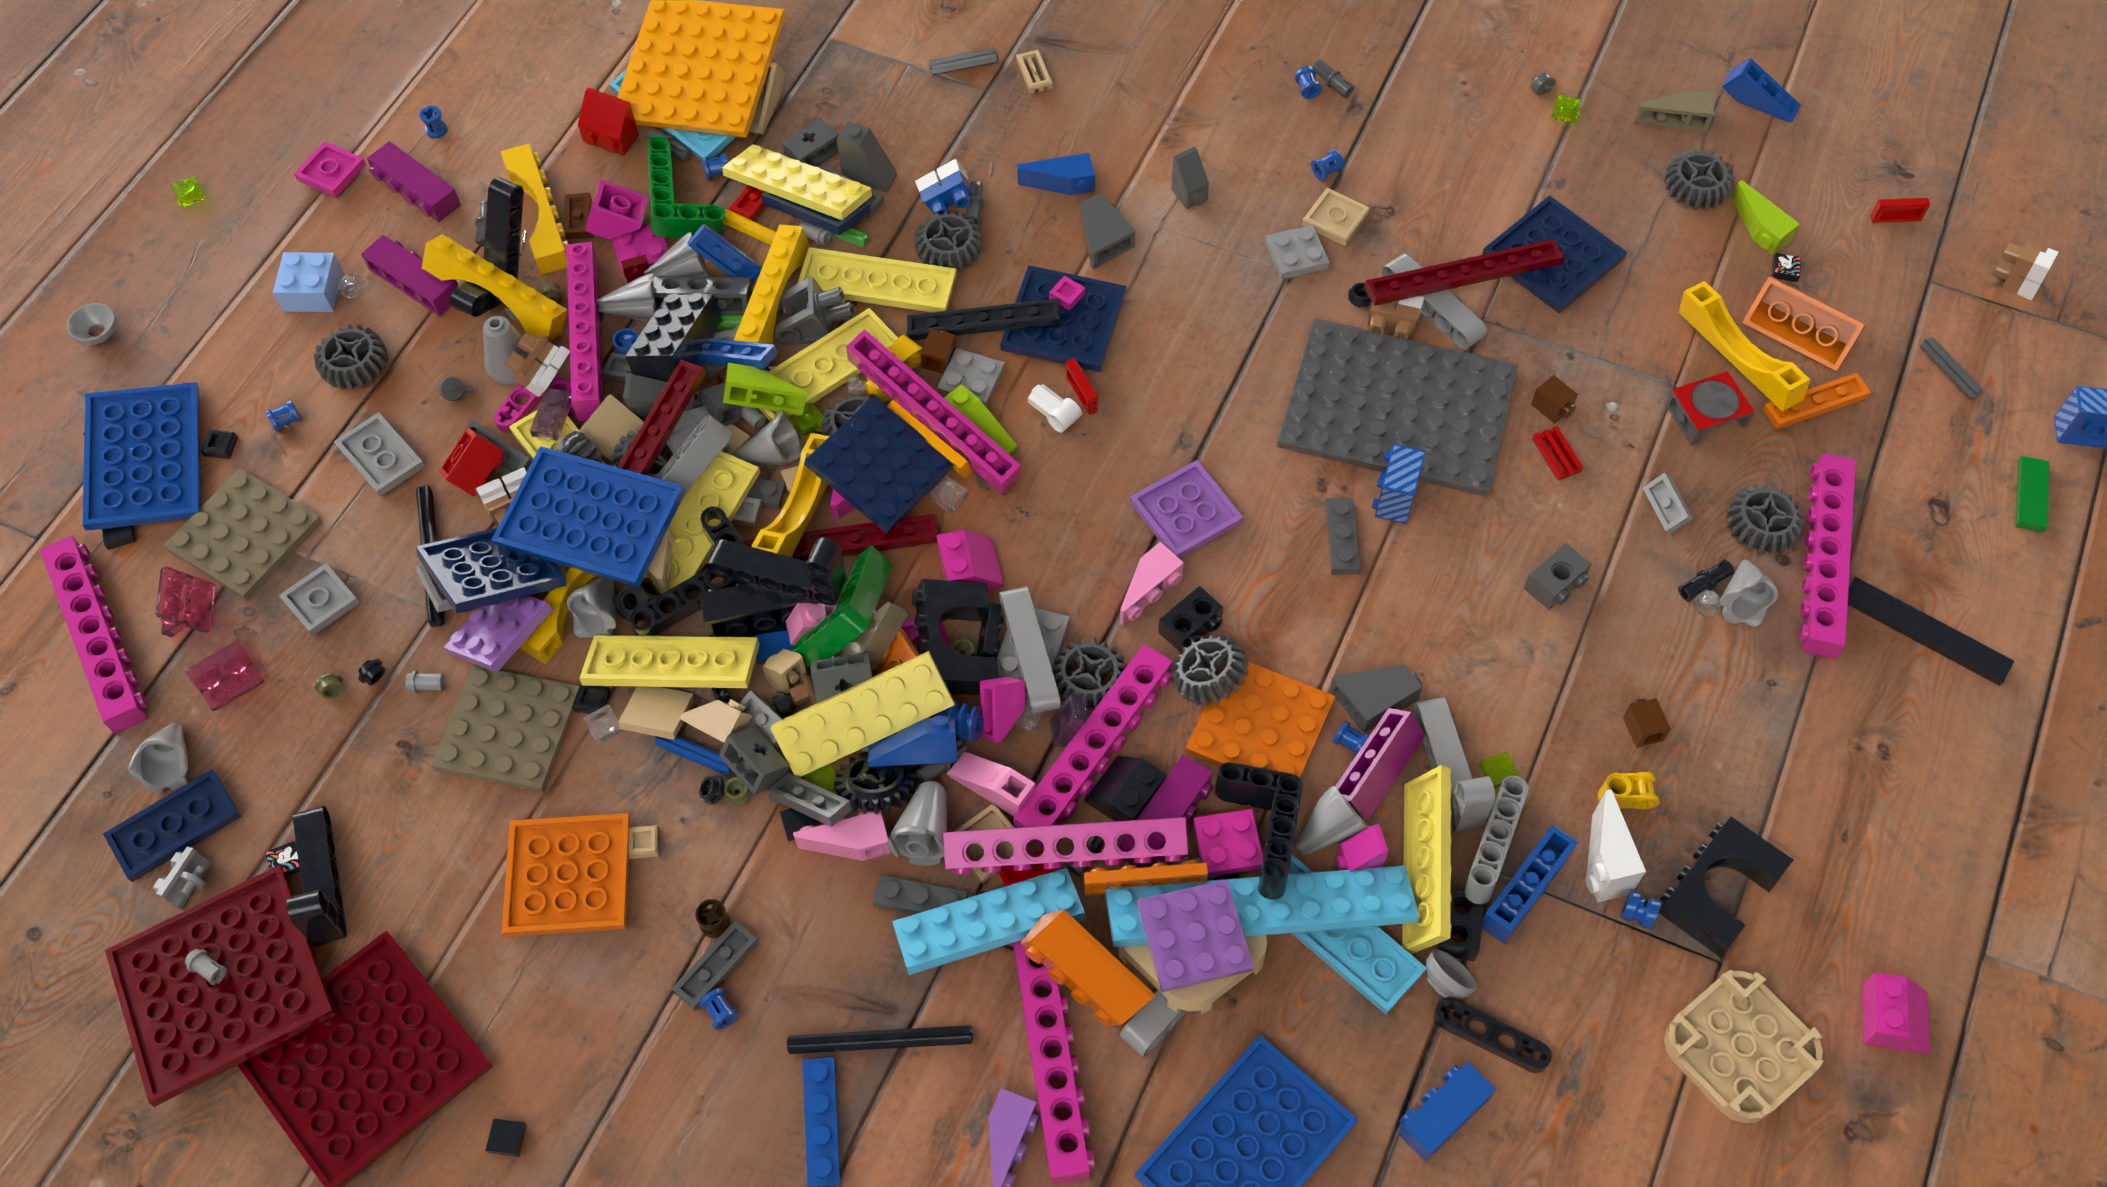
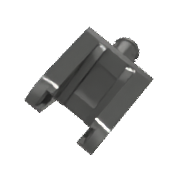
[775,277,856,345]

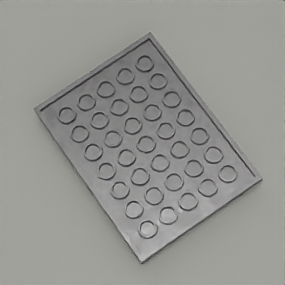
[1277,318,1518,497]

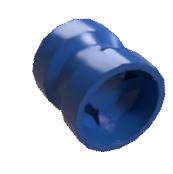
[613,328,638,355]
[1620,890,1661,929]

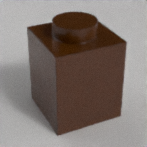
[921,329,956,374]
[1531,375,1578,424]
[1623,698,1671,748]

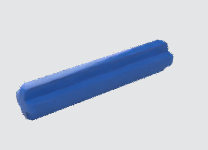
[655,735,732,775]

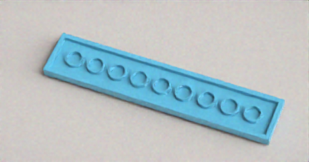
[1105,865,1419,947]

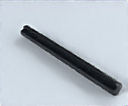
[416,485,444,628]
[787,1025,973,1054]

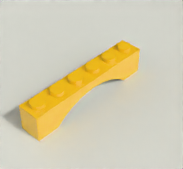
[501,143,568,275]
[734,224,810,345]
[422,234,567,342]
[1678,281,1811,412]
[752,433,830,557]
[519,567,599,664]

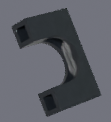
[912,579,999,695]
[1658,816,1794,958]

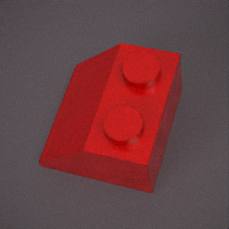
[578,87,639,156]
[438,427,504,497]

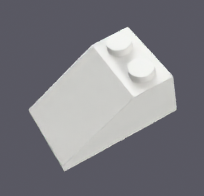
[1586,789,1646,903]

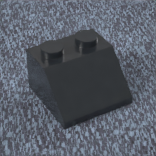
[1084,756,1167,821]

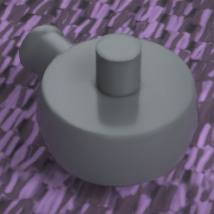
[1531,72,1556,95]
[439,376,473,401]

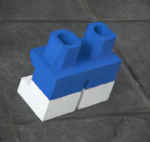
[915,159,973,215]

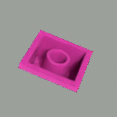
[585,179,649,239]
[937,529,1004,590]
[1862,972,1930,1054]

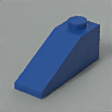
[1722,58,1801,123]
[1017,153,1095,195]
[868,715,957,767]

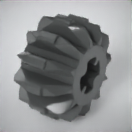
[557,430,603,463]

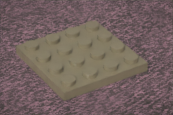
[163,468,322,601]
[431,665,580,793]

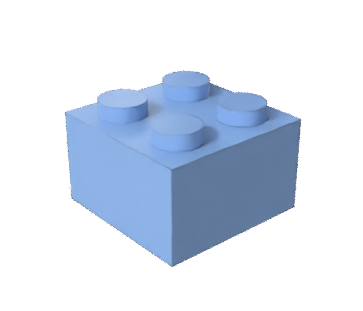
[273,252,343,312]

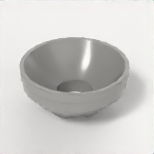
[66,303,117,345]
[1426,949,1478,998]

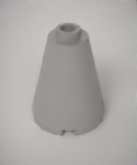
[483,316,528,385]
[888,781,947,866]

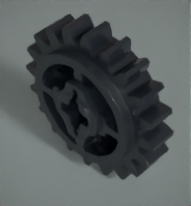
[834,753,916,815]

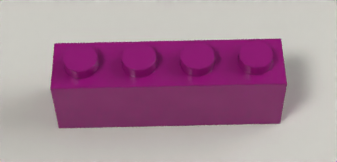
[367,141,461,222]
[361,235,459,317]
[1336,708,1425,824]
[1119,754,1214,868]

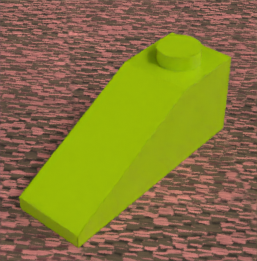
[1731,180,1800,256]
[723,363,807,415]
[944,384,1018,455]

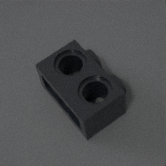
[1158,586,1223,654]
[1438,887,1485,962]

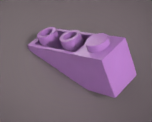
[988,1088,1040,1187]

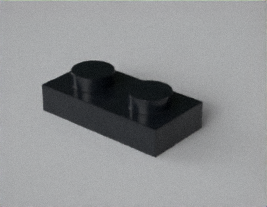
[976,602,1004,657]

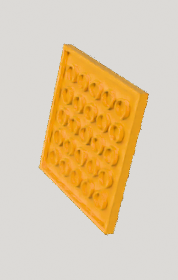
[617,0,786,138]

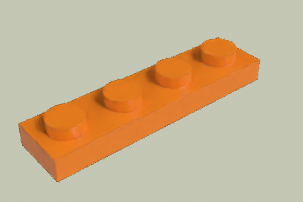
[1762,373,1871,430]
[1084,860,1208,895]

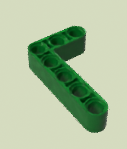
[647,136,725,238]
[792,546,892,668]

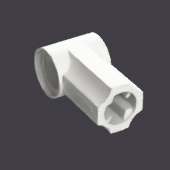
[1028,384,1082,433]

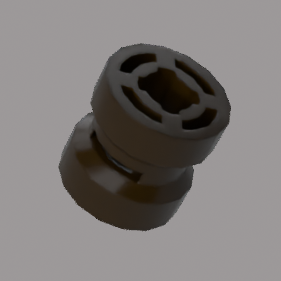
[695,899,730,938]

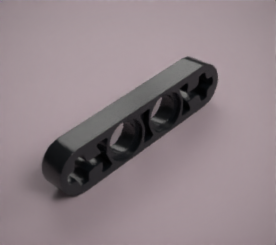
[1433,998,1552,1073]

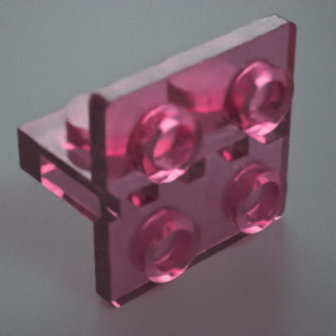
[155,566,215,638]
[186,640,264,711]

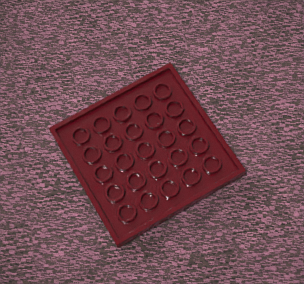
[105,865,336,1107]
[237,930,493,1187]

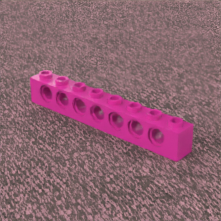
[566,242,604,422]
[846,329,1021,495]
[1798,453,1856,659]
[39,536,148,734]
[1013,644,1173,848]
[943,817,1189,874]
[1013,940,1095,1186]

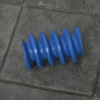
[928,700,983,743]

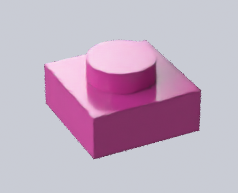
[1049,276,1085,310]

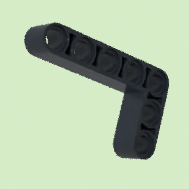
[450,177,524,317]
[629,506,745,636]
[705,538,846,606]
[1215,762,1303,900]
[286,805,347,947]

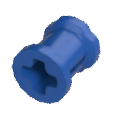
[1295,66,1322,99]
[419,105,447,138]
[1311,150,1344,181]
[701,153,728,180]
[265,399,302,432]
[1333,721,1370,756]
[699,988,739,1030]

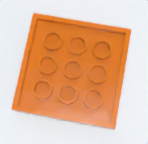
[1185,662,1336,779]
[501,813,631,937]

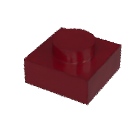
[621,255,649,283]

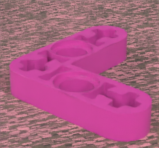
[494,375,576,433]

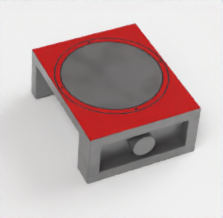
[1665,371,1755,445]

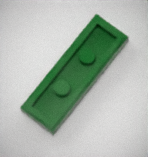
[2015,456,2049,533]

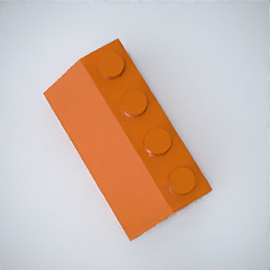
[1742,276,1867,371]
[1021,909,1155,1027]

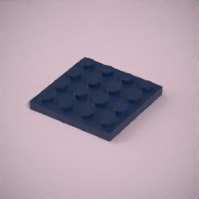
[1482,195,1627,313]
[1000,265,1127,372]
[804,395,954,534]
[416,527,566,613]

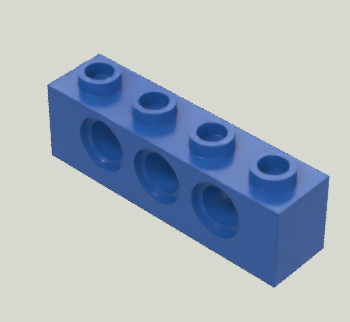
[1482,825,1578,944]

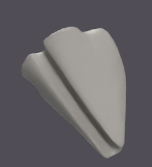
[644,232,710,277]
[596,273,657,323]
[734,410,803,465]
[1720,559,1778,627]
[567,577,617,638]
[128,722,188,793]
[1295,786,1370,856]

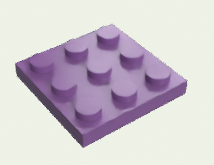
[1130,460,1243,559]
[443,596,553,673]
[1137,879,1254,993]

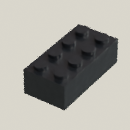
[625,293,722,382]
[699,582,819,637]

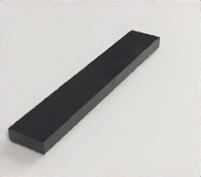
[907,298,1061,341]
[1848,576,2014,686]

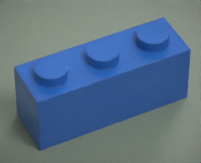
[1398,1061,1496,1162]

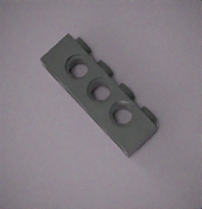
[653,276,752,315]

